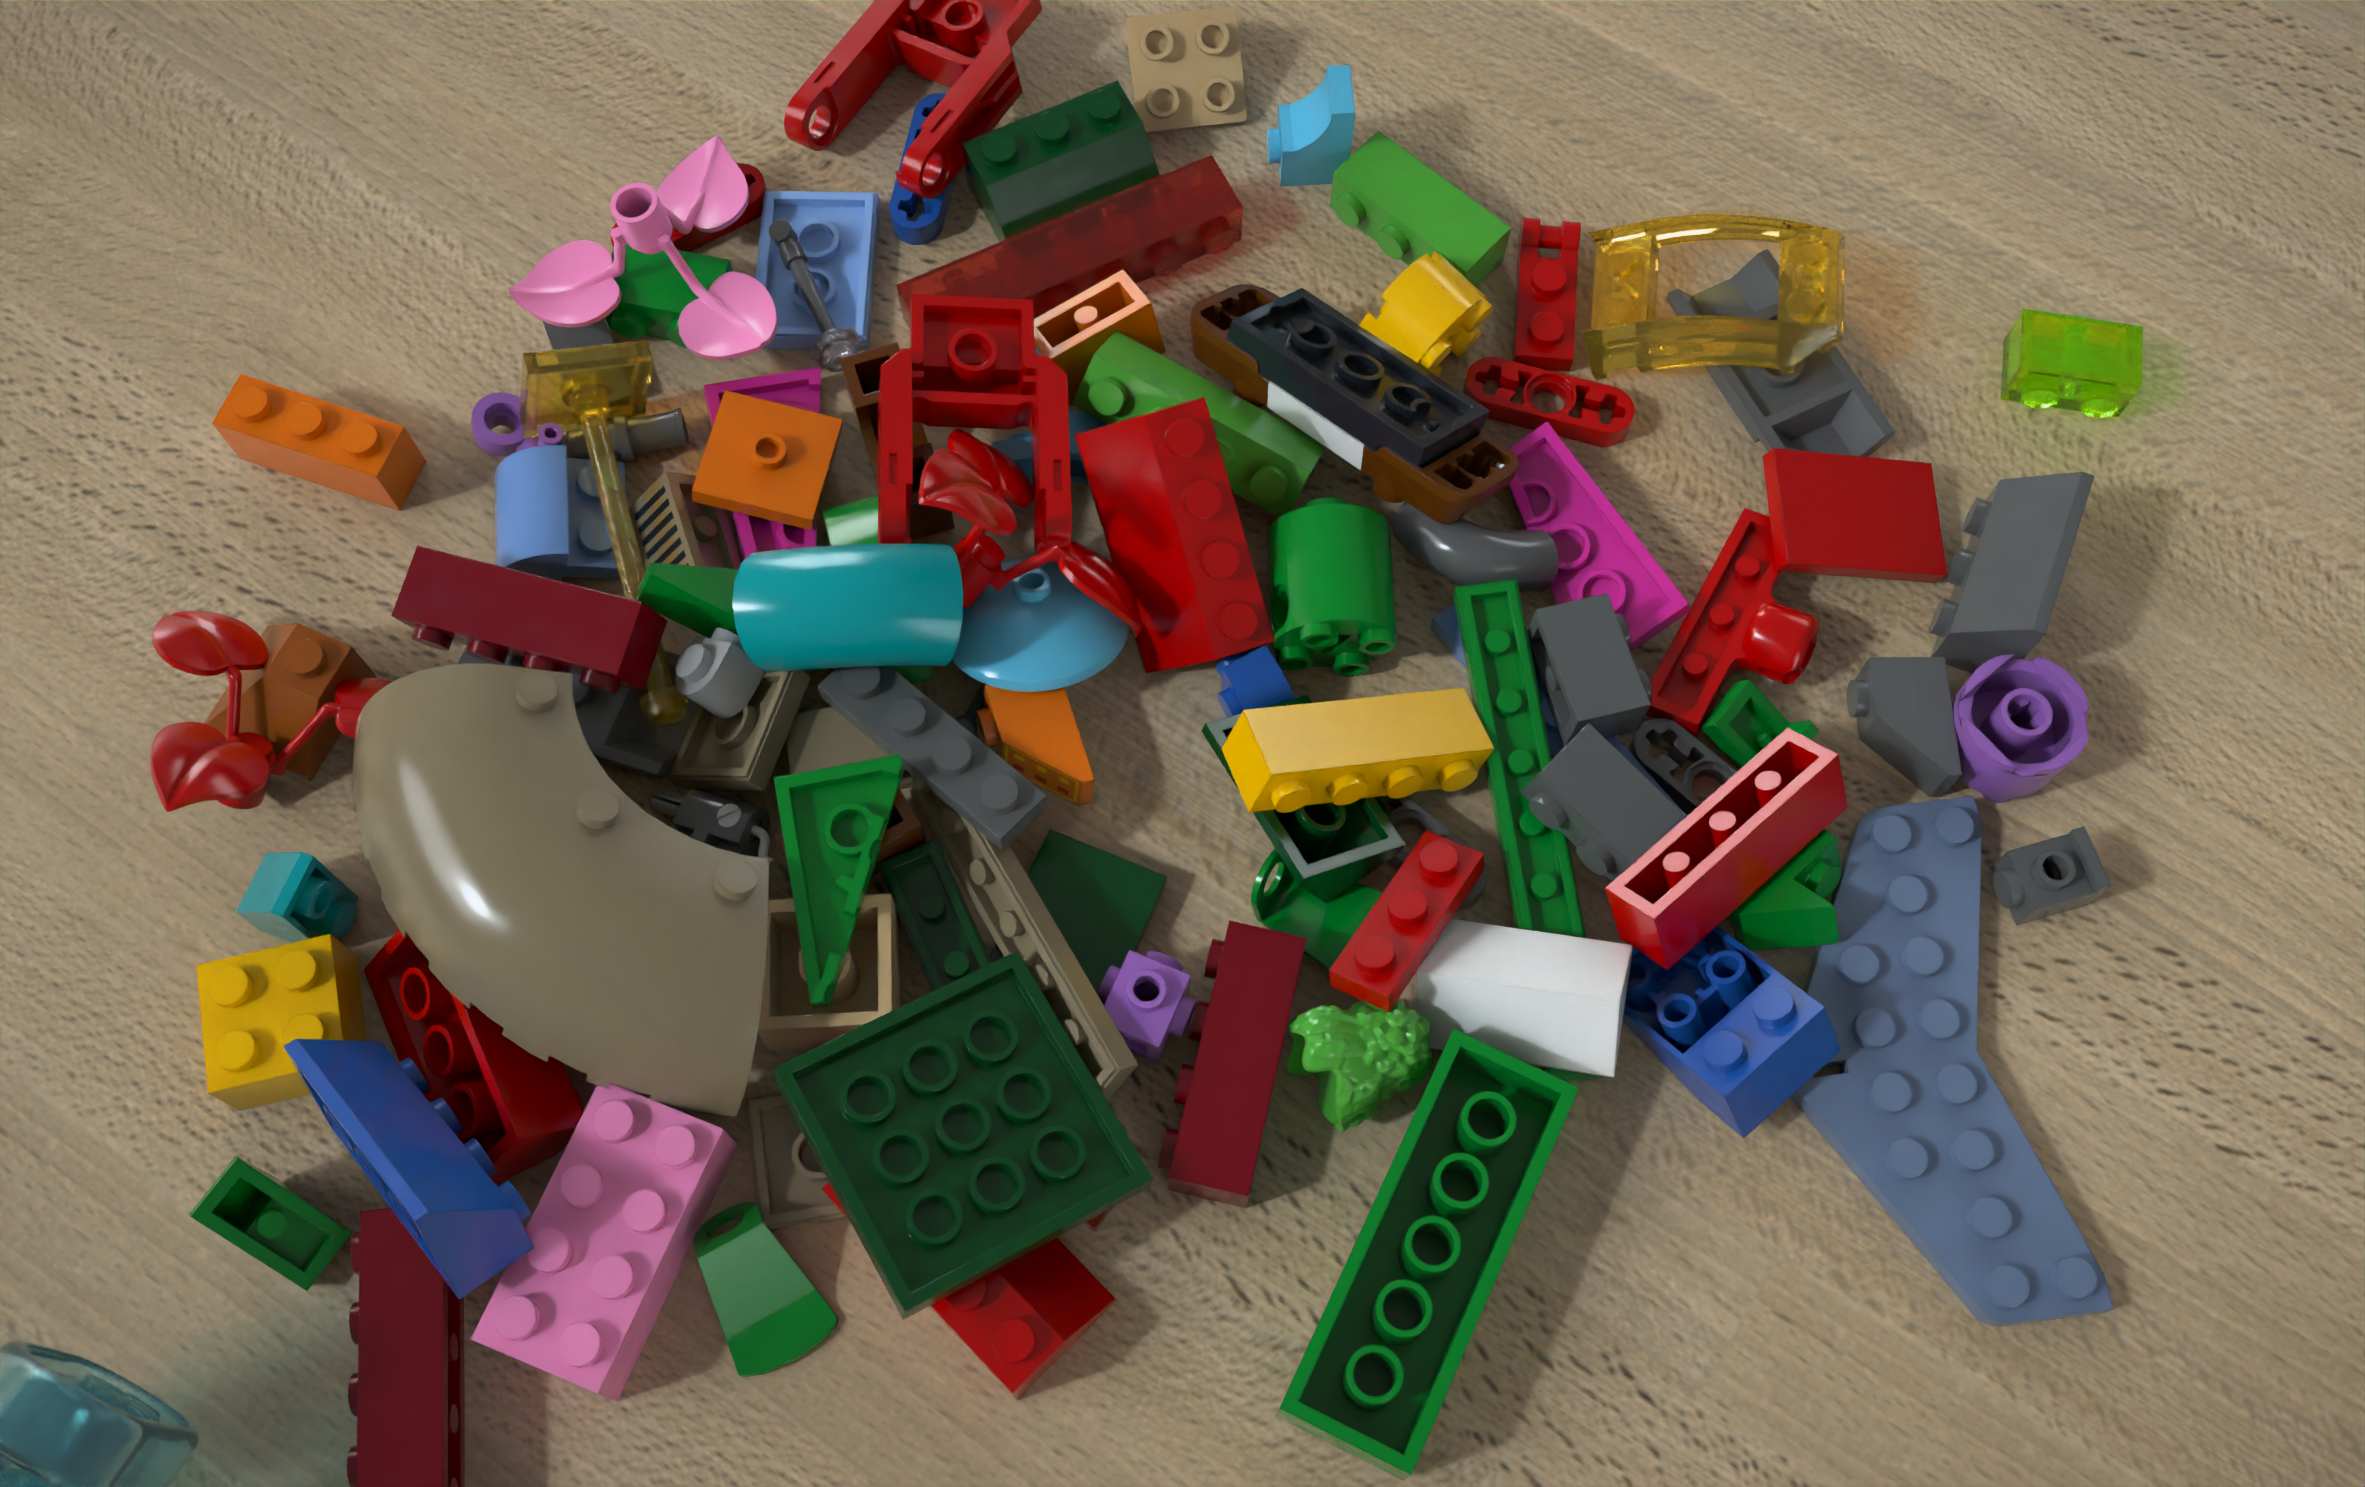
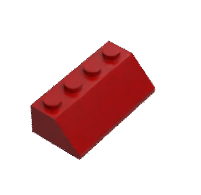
[1074,397,1274,673]
[364,929,583,1185]
[821,1182,1116,1400]

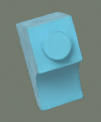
[1267,65,1355,186]

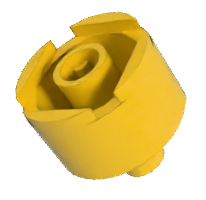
[1359,251,1494,377]

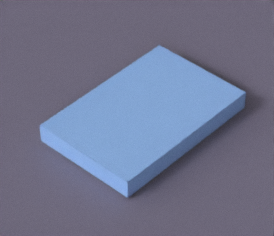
[756,191,880,350]

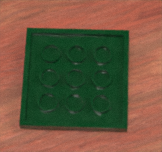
[773,951,1153,1320]

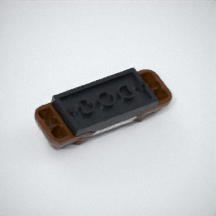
[1189,284,1519,524]

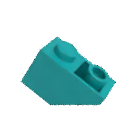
[236,852,359,942]

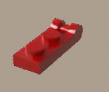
[1512,218,1581,372]

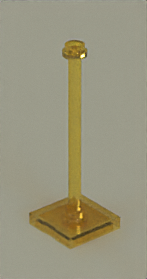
[519,340,689,725]

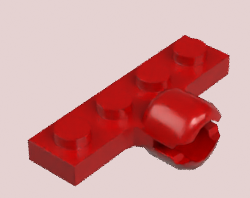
[1645,508,1819,736]

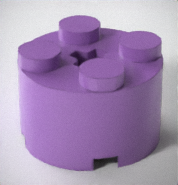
[1951,654,2090,803]

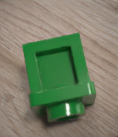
[1700,680,1819,769]

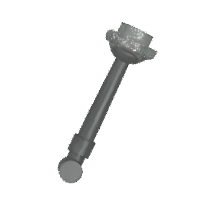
[769,219,865,372]

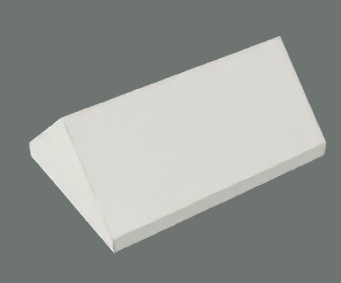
[1416,919,1633,1078]

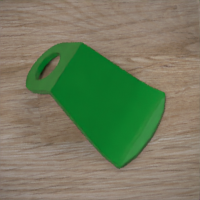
[1251,849,1383,970]
[693,1202,839,1377]

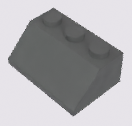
[1929,472,2094,674]

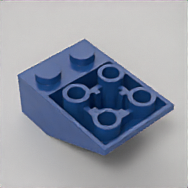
[1623,926,1841,1139]

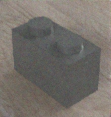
[1527,593,1652,747]
[1520,723,1685,881]

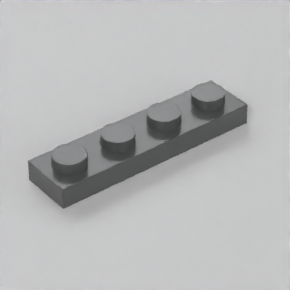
[817,666,1048,851]

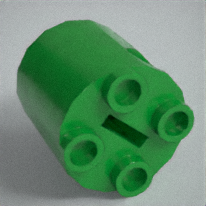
[1266,497,1398,677]

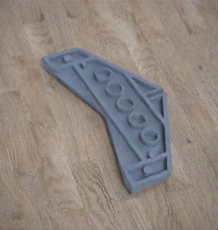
[1790,796,2114,1327]

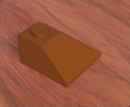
[204,623,377,781]

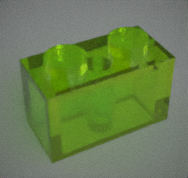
[2001,309,2143,418]

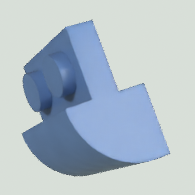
[495,445,628,581]

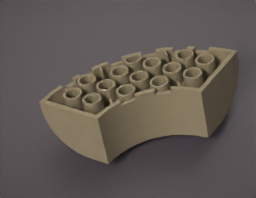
[352,663,769,1117]

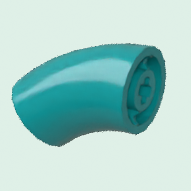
[732,544,963,673]

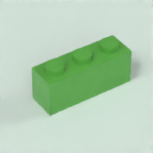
[1330,130,1511,287]

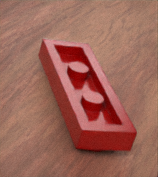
[1329,830,1484,1012]

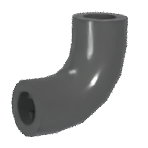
[1392,501,1559,592]

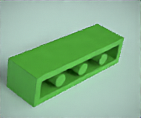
[1071,330,1326,517]

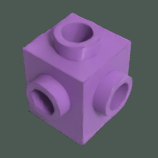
[1098,950,1197,1064]

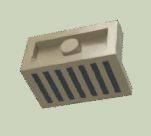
[627,471,742,572]

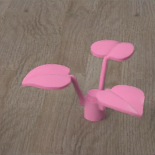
[508,135,778,360]

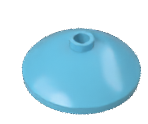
[952,557,1129,692]

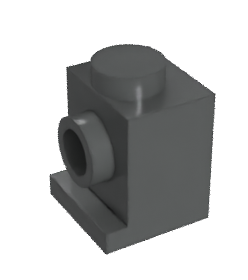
[1991,826,2112,926]

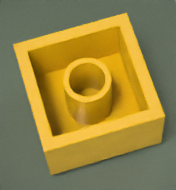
[196,934,367,1111]

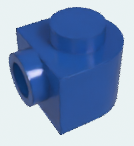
[1216,645,1295,717]

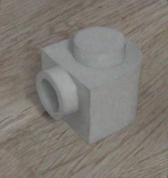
[676,628,765,719]

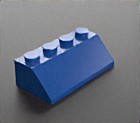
[283,1039,534,1299]

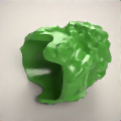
[1286,999,1433,1132]

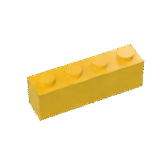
[1221,688,1495,813]

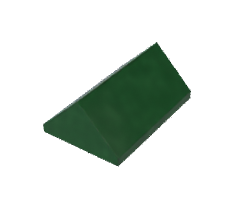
[1201,695,1406,903]

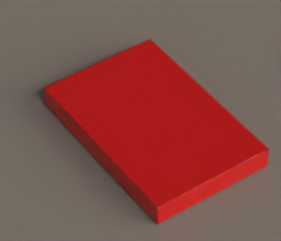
[1762,448,1947,583]

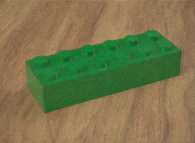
[1276,1028,1579,1481]

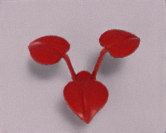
[919,429,1142,637]
[150,611,391,812]

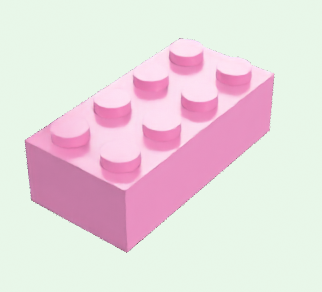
[471,1083,738,1402]

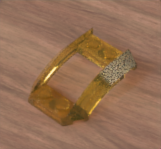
[1582,210,1845,380]

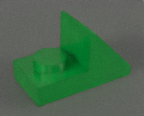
[1730,830,1842,951]
[189,1156,352,1291]

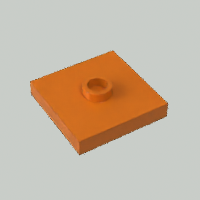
[692,390,843,530]

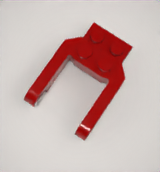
[784,0,1042,199]
[878,294,1072,555]

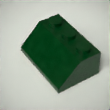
[962,80,1168,270]

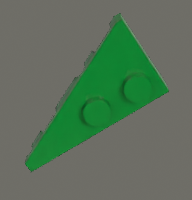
[774,754,904,1009]

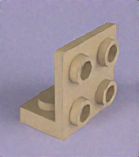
[1122,6,1247,133]

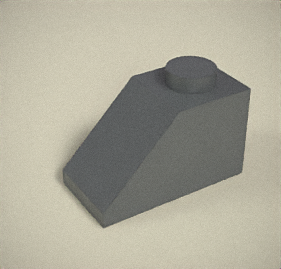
[1847,657,1962,797]

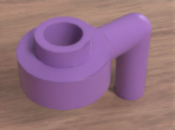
[471,392,563,457]

